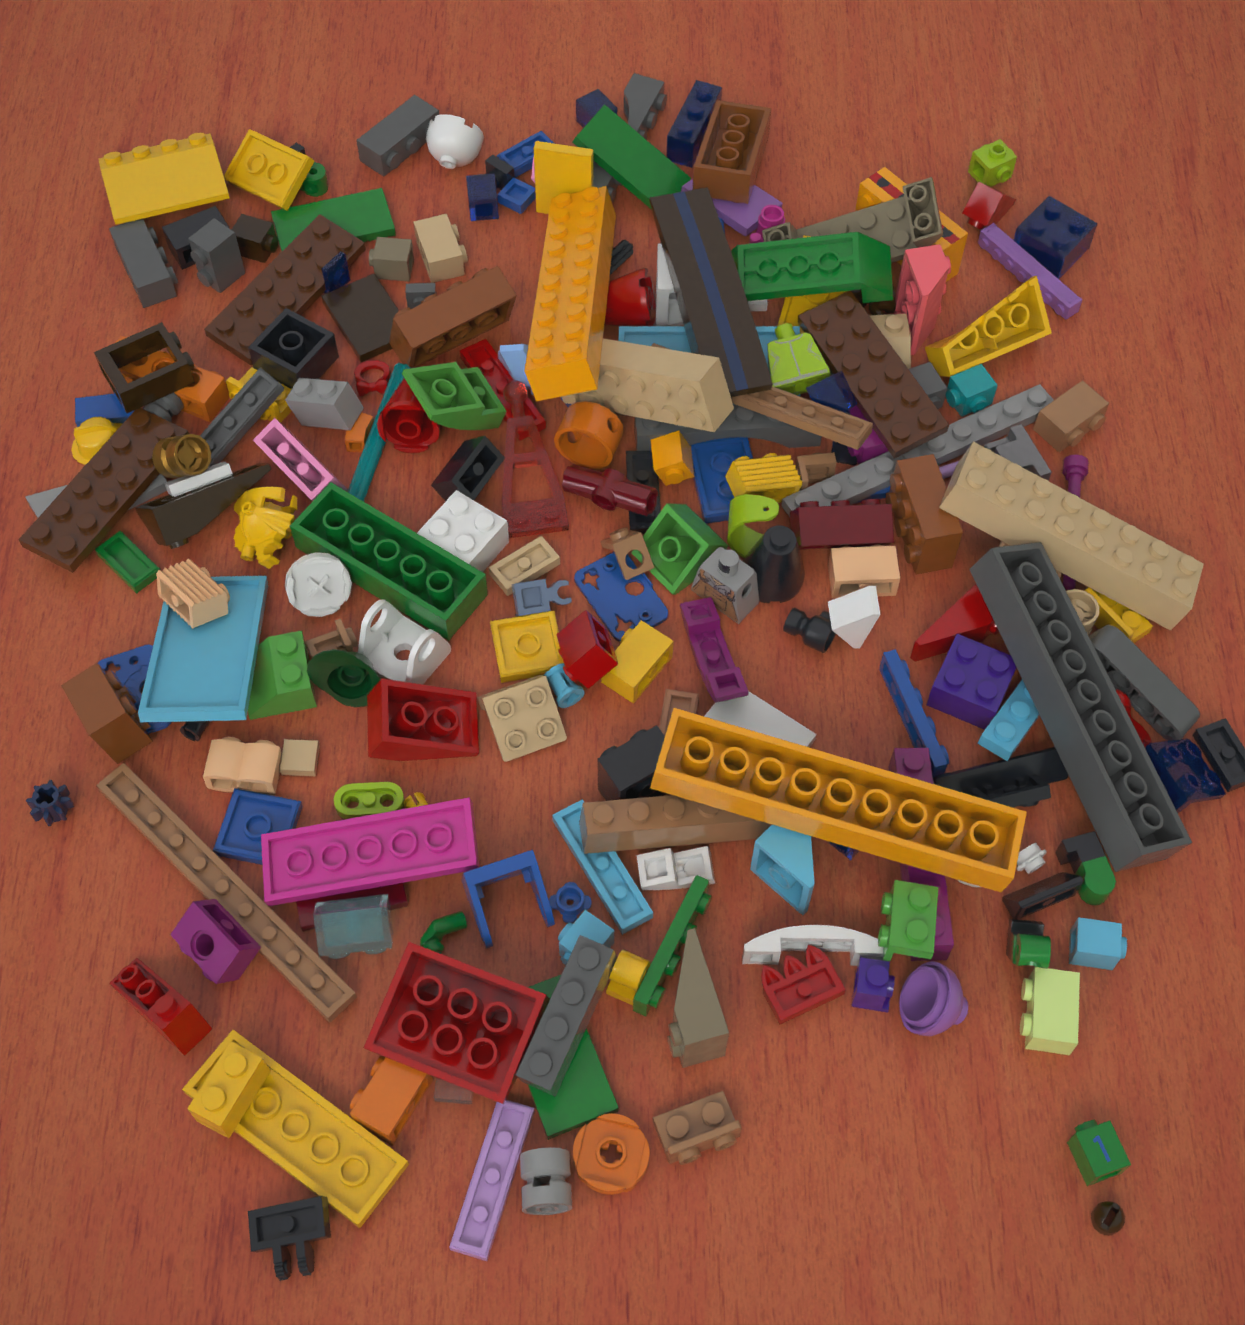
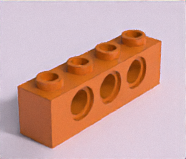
[115,336,229,423]

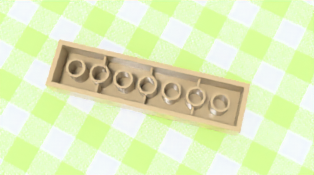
[939,441,1204,630]

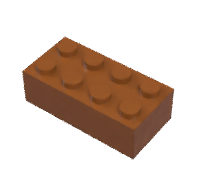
[693,100,771,204]
[389,266,517,368]

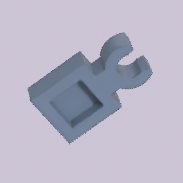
[511,579,572,616]

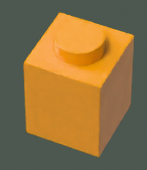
[650,430,695,486]

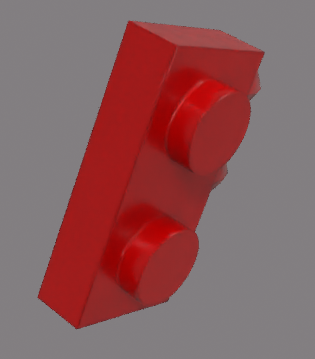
[761,945,846,1025]

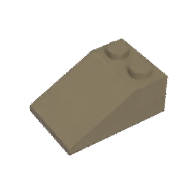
[667,928,729,1068]

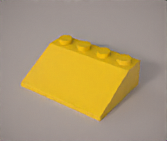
[99,133,230,225]

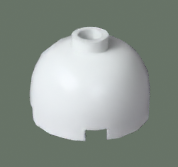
[426,115,484,169]

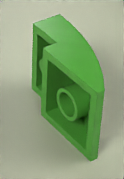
[402,362,507,430]

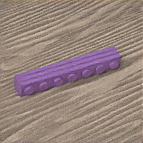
[978,223,1082,320]

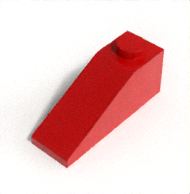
[910,584,999,662]

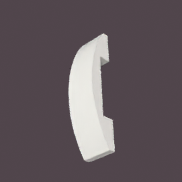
[742,925,885,966]

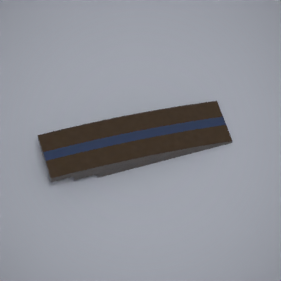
[649,188,773,397]

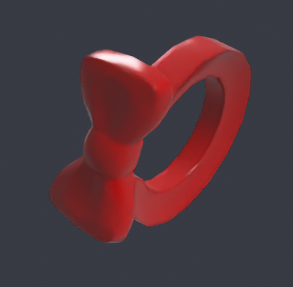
[354,360,391,396]

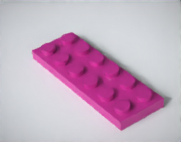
[261,797,479,906]

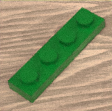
[633,875,712,1017]

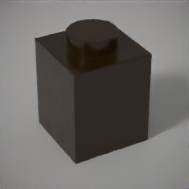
[231,214,278,263]

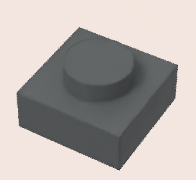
[405,283,437,309]

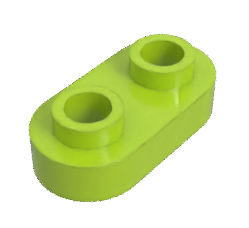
[334,782,405,820]

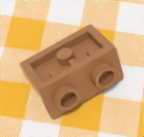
[652,1091,742,1165]

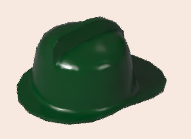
[307,649,380,707]

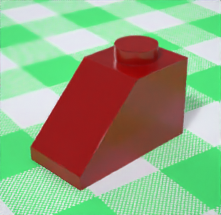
[962,182,1016,230]

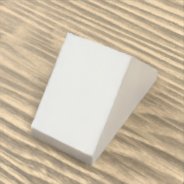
[828,586,881,649]

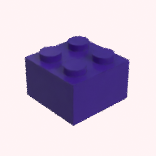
[926,634,1017,730]

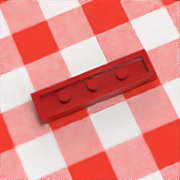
[459,339,546,441]

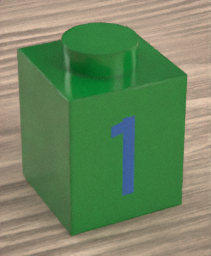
[1067,1120,1131,1186]

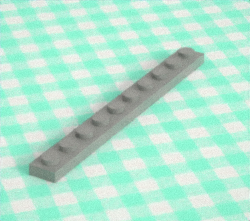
[782,384,1054,517]

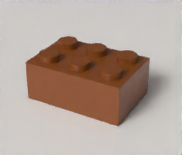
[886,454,963,575]

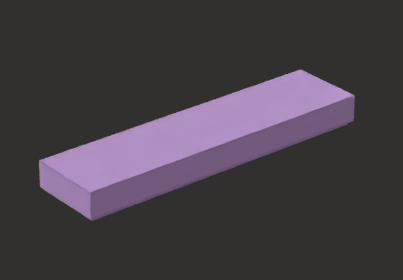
[449,1100,535,1261]

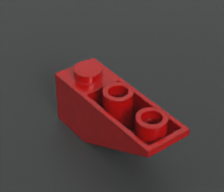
[109,958,212,1056]

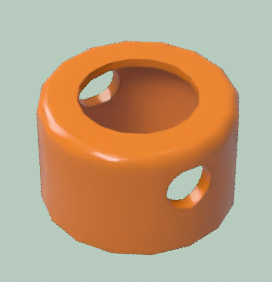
[554,401,624,469]

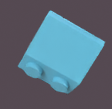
[750,825,815,915]

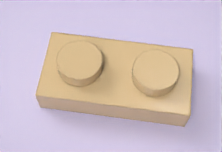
[489,536,560,596]

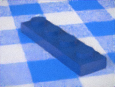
[879,649,949,782]

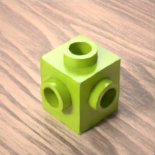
[968,139,1017,187]

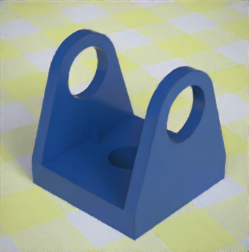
[461,850,555,949]

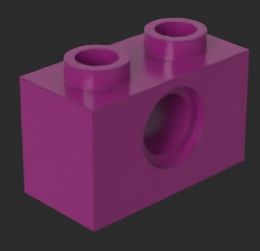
[170,899,261,984]

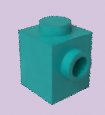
[946,364,998,417]

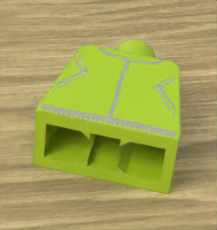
[767,323,830,395]

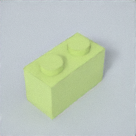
[1020,966,1080,1055]

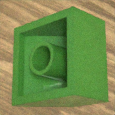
[631,503,728,595]
[248,631,317,720]

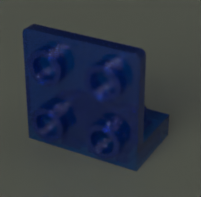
[1145,739,1226,813]

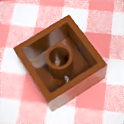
[61,663,153,764]

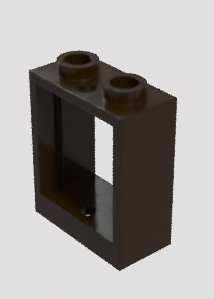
[94,322,195,413]

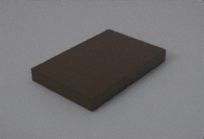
[321,274,399,362]

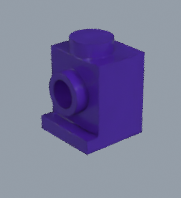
[851,957,895,1013]

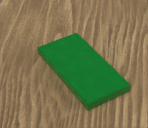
[572,104,691,210]
[271,188,396,252]
[527,974,619,1140]

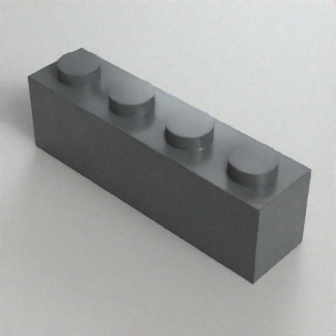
[516,935,617,1097]

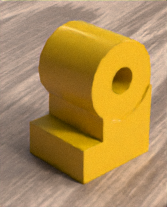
[606,949,651,1006]

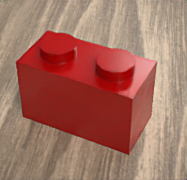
[556,610,618,689]

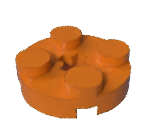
[573,1113,650,1195]

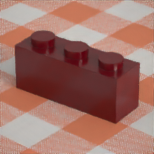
[790,499,894,550]

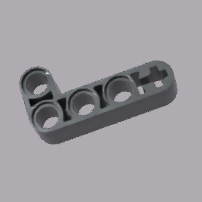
[1089,625,1200,743]

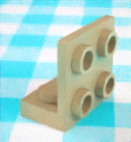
[477,675,567,762]

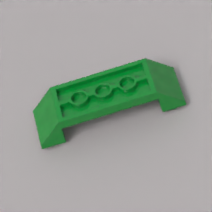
[731,232,893,303]

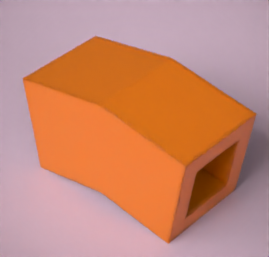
[345,412,374,453]

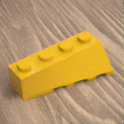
[925,276,1052,377]

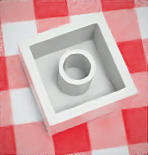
[417,490,509,572]

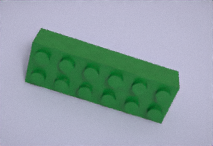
[290,482,488,641]

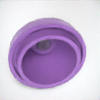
[899,961,968,1036]

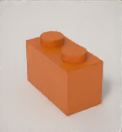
[350,1056,433,1146]

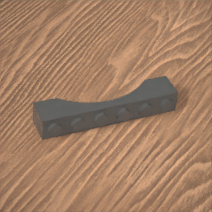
[593,73,667,203]
[634,399,822,451]

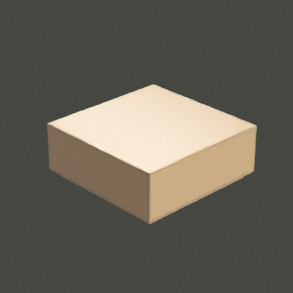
[280,739,320,776]

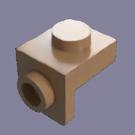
[796,452,837,491]
[305,619,358,658]

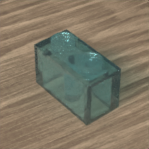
[313,894,393,959]

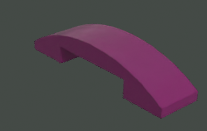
[680,597,748,703]

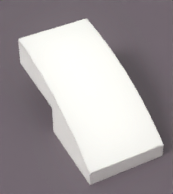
[636,846,715,890]

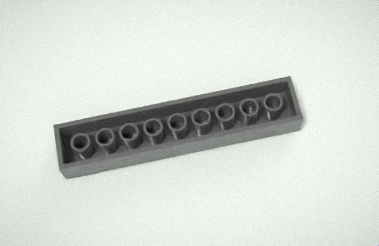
[969,542,1192,872]

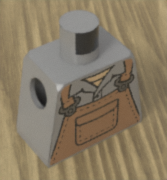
[691,547,759,624]

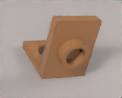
[601,527,654,580]

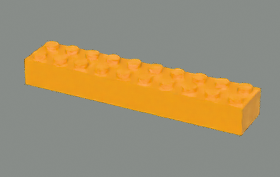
[524,186,616,401]
[650,708,1027,893]

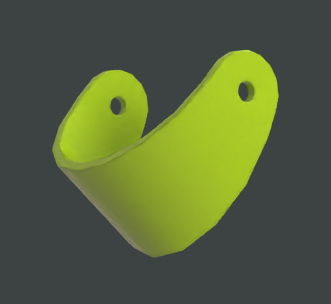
[727,494,779,557]

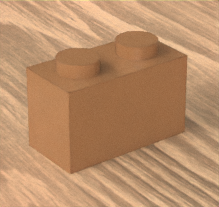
[1033,380,1109,453]

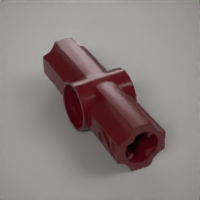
[562,464,658,516]

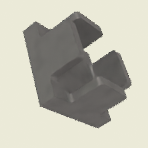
[984,424,1052,481]

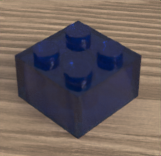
[1013,196,1098,279]

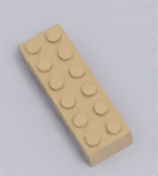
[561,338,734,432]

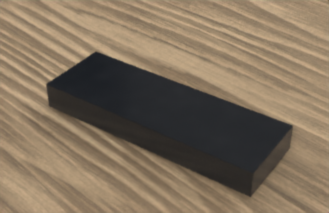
[626,450,661,534]

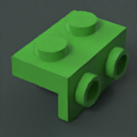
[878,880,938,961]

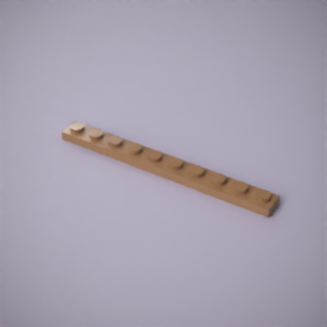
[96,763,357,1023]

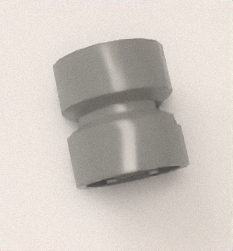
[520,1148,572,1215]

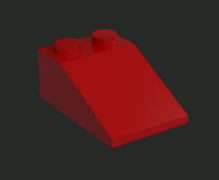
[367,678,479,761]

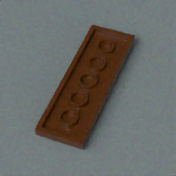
[204,214,366,366]
[798,291,949,459]
[19,408,189,573]

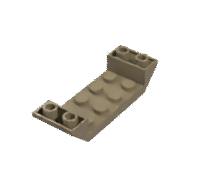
[762,177,943,263]

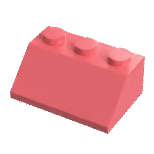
[893,244,951,355]

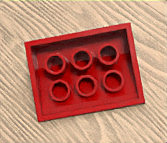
[363,942,550,1104]

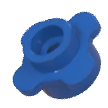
[549,882,592,923]

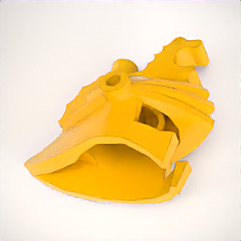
[233,487,297,569]

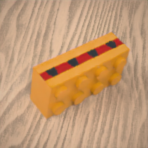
[855,167,968,283]

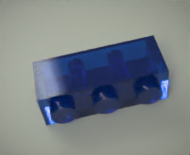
[666,80,722,168]

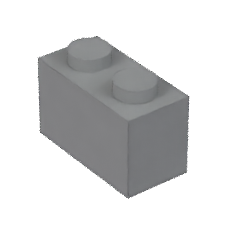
[285,378,364,430]

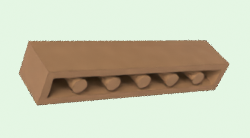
[579,795,772,854]

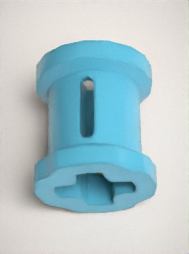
[544,663,585,708]

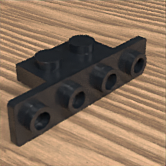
[933,747,1068,807]

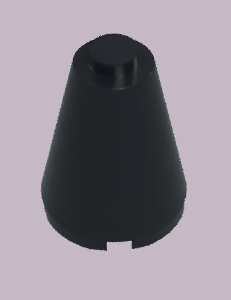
[743,525,805,603]

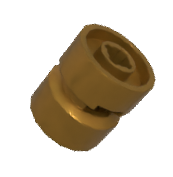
[152,434,211,478]

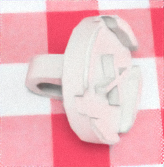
[285,552,352,617]

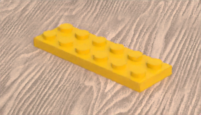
[182,1030,409,1228]

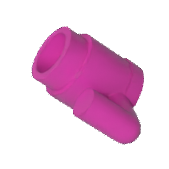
[749,205,785,244]

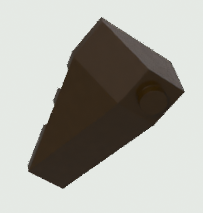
[135,463,271,549]

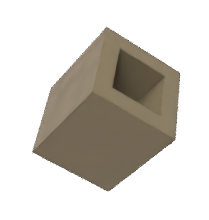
[369,237,414,281]

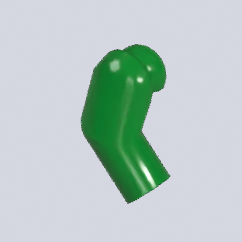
[420,911,467,954]

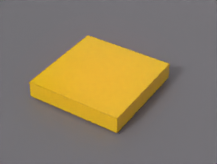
[490,611,564,683]

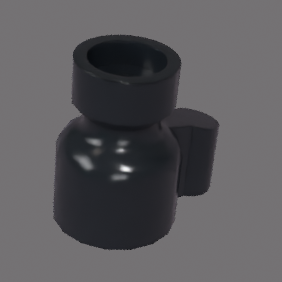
[783,608,836,653]

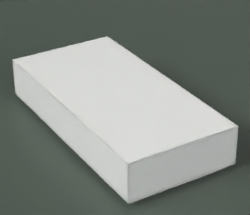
[164,461,233,497]

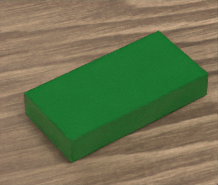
[95,530,160,594]

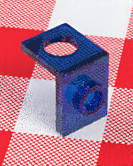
[322,251,350,294]

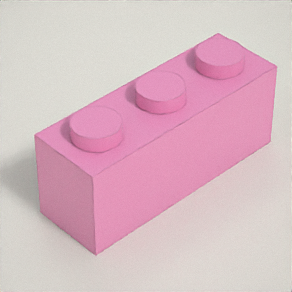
[253,418,348,501]

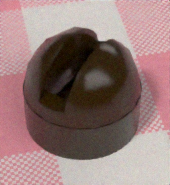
[1091,1201,1125,1236]

